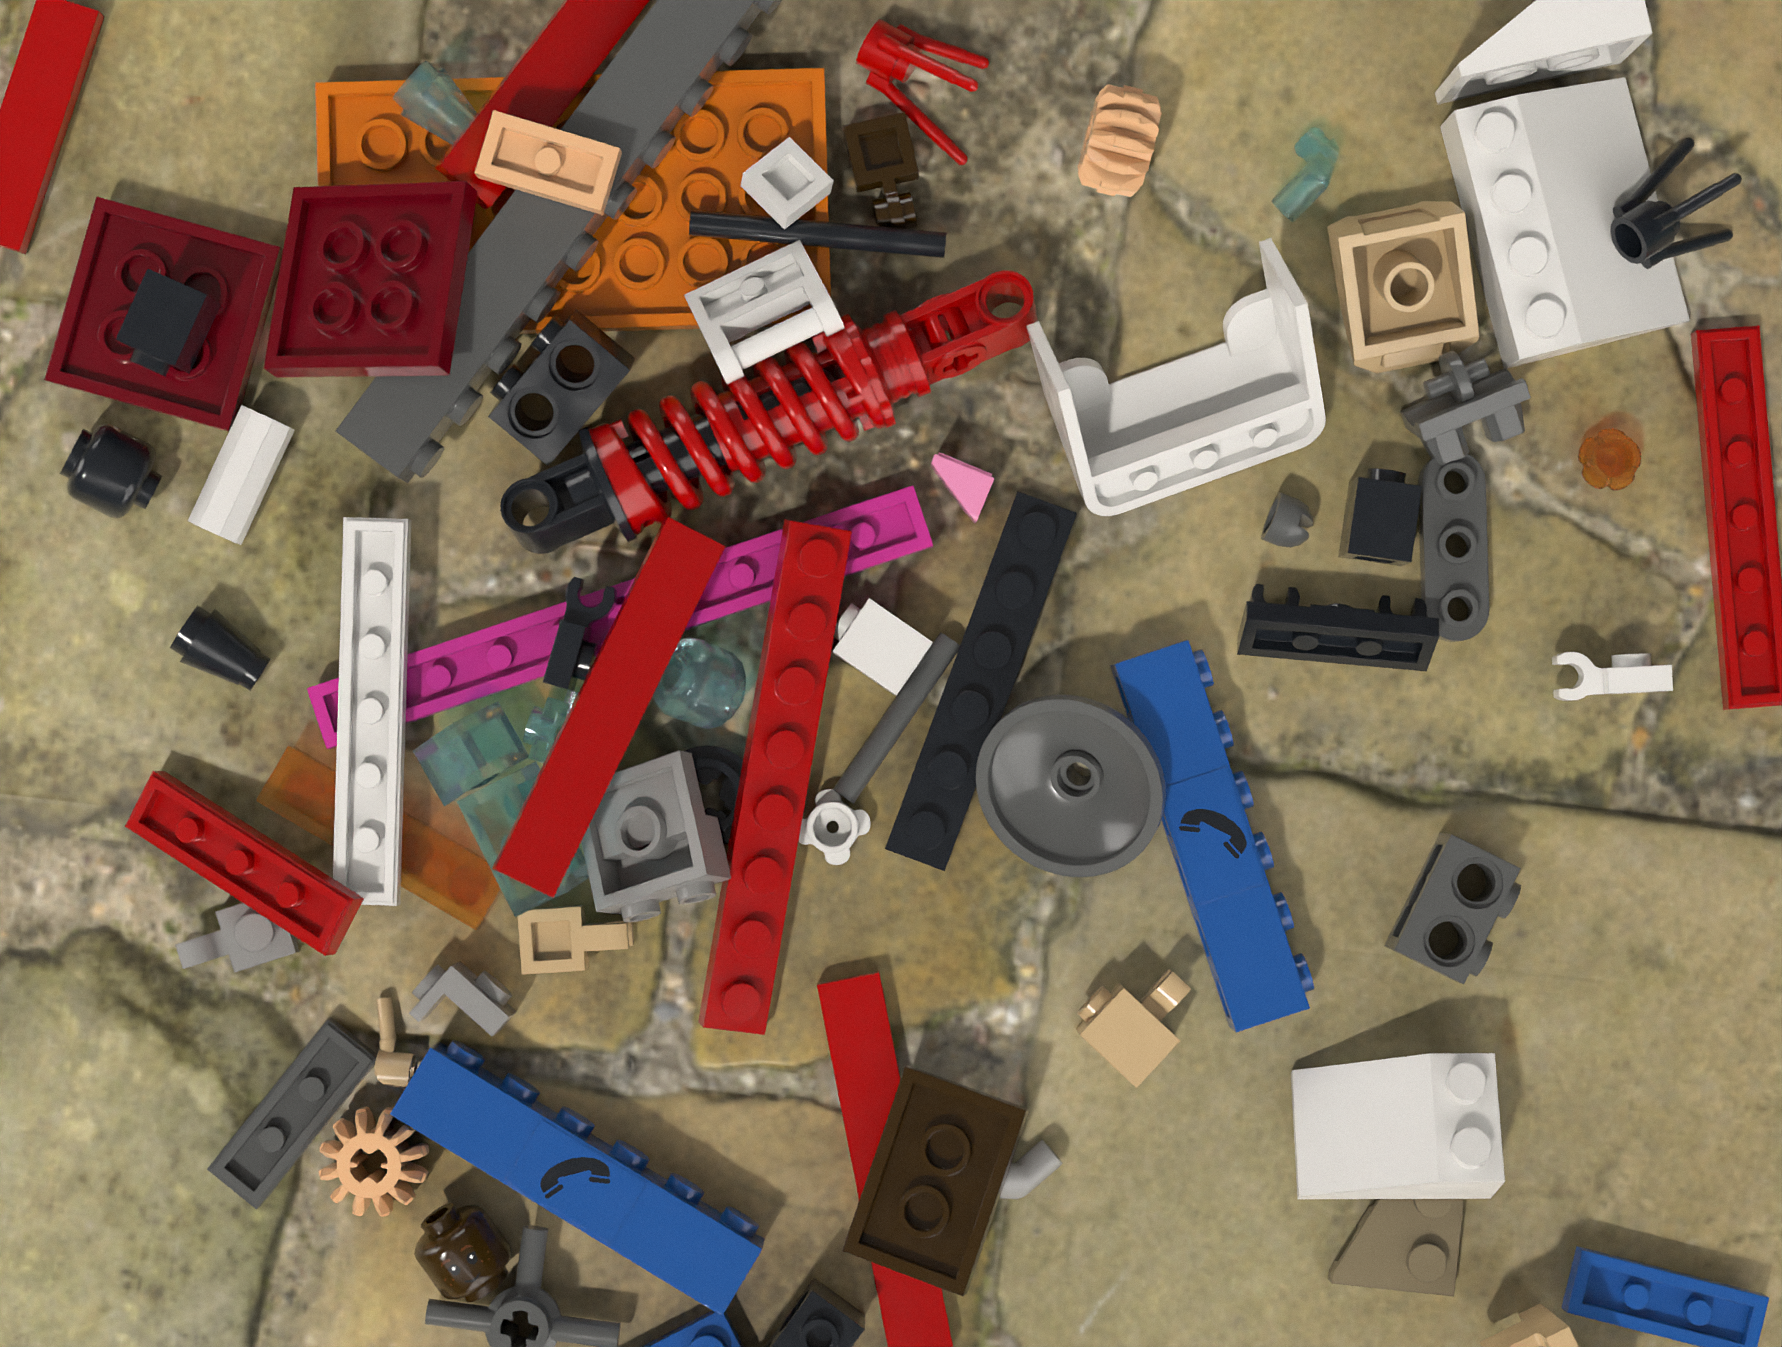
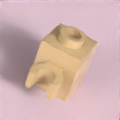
[1076,969,1191,1088]

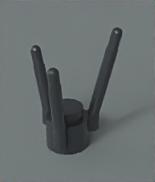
[1610,138,1742,269]

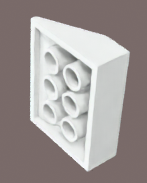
[1440,77,1690,369]

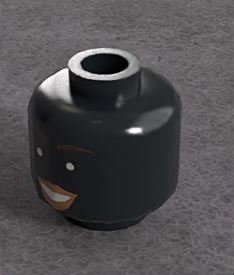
[60,423,163,519]

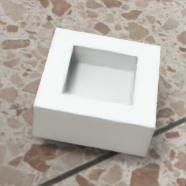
[740,137,834,230]

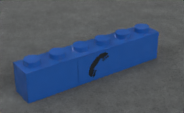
[1110,640,1314,1033]
[390,1040,765,1316]

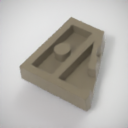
[1328,1199,1464,1297]

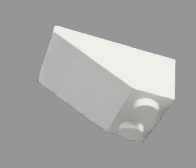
[1435,0,1652,105]
[1291,1053,1505,1199]

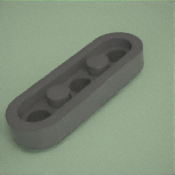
[1418,454,1489,642]

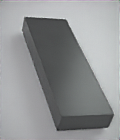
[207,1018,377,1209]

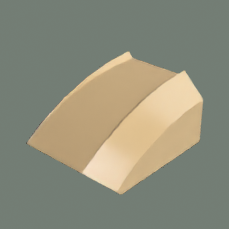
[1327,201,1479,373]

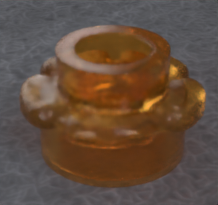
[1578,428,1641,491]

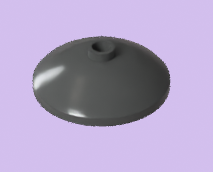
[976,694,1166,877]

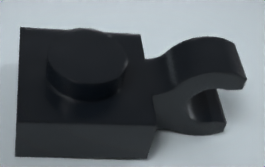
[543,576,617,691]

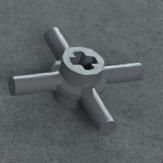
[425,1225,621,1347]

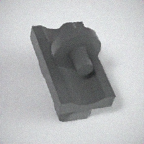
[1400,350,1531,465]

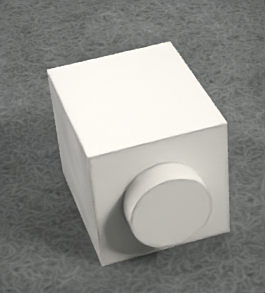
[833,598,933,696]

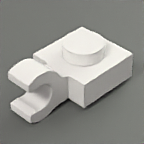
[1552,652,1673,701]

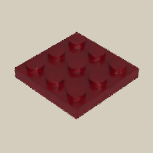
[263,181,478,378]
[44,196,283,432]

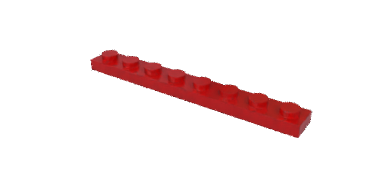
[698,519,852,1035]

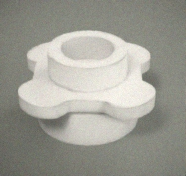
[799,789,871,865]

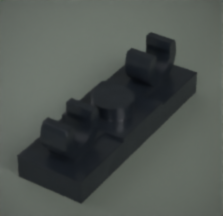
[1237,584,1439,672]

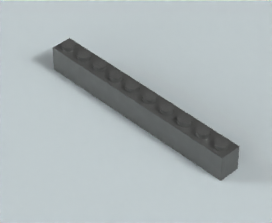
[336,0,782,483]

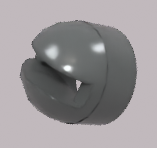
[1261,492,1314,547]

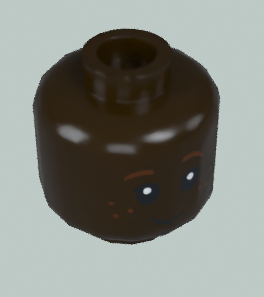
[414,1203,511,1302]

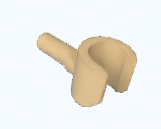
[374,997,416,1088]

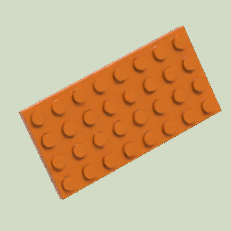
[315,68,831,334]

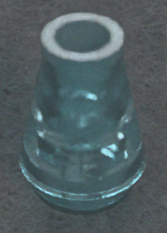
[392,61,477,145]

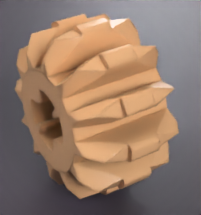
[1078,84,1162,197]
[319,1107,429,1217]

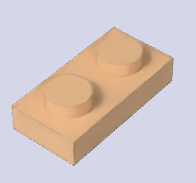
[475,110,622,215]

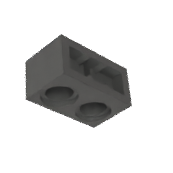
[1384,833,1521,984]

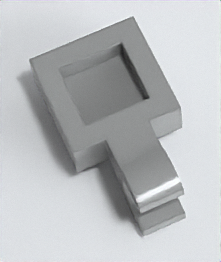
[175,903,300,973]

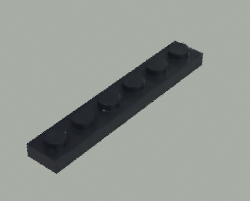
[885,491,1077,871]

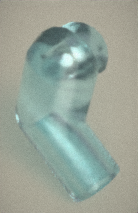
[1271,127,1340,222]

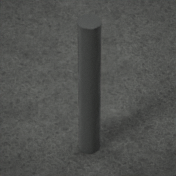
[833,632,960,804]

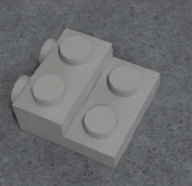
[581,750,731,922]

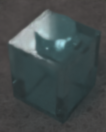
[413,701,530,806]

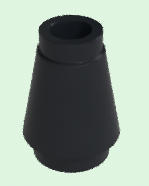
[170,605,271,691]

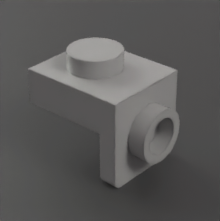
[409,961,517,1036]

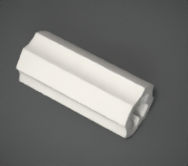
[188,405,295,545]

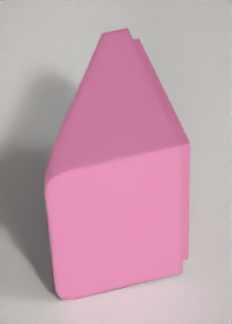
[931,452,994,524]

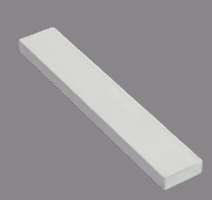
[333,517,411,906]

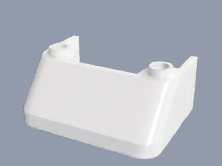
[1027,238,1326,516]

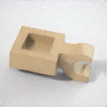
[517,905,634,975]

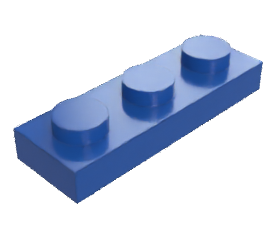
[1561,1246,1769,1347]

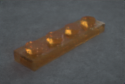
[256,745,510,930]

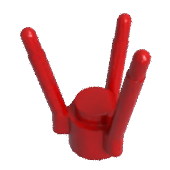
[856,19,989,165]

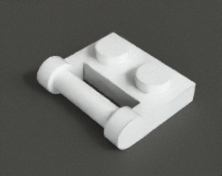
[684,240,844,384]

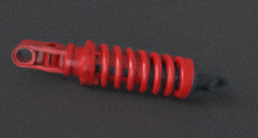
[500,270,1038,554]

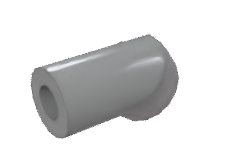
[999,1139,1063,1199]

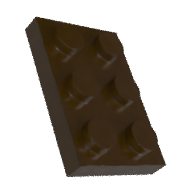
[842,1065,1030,1296]

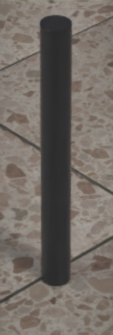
[689,210,947,258]

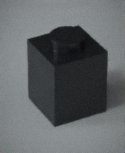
[115,269,221,377]
[1338,468,1422,566]

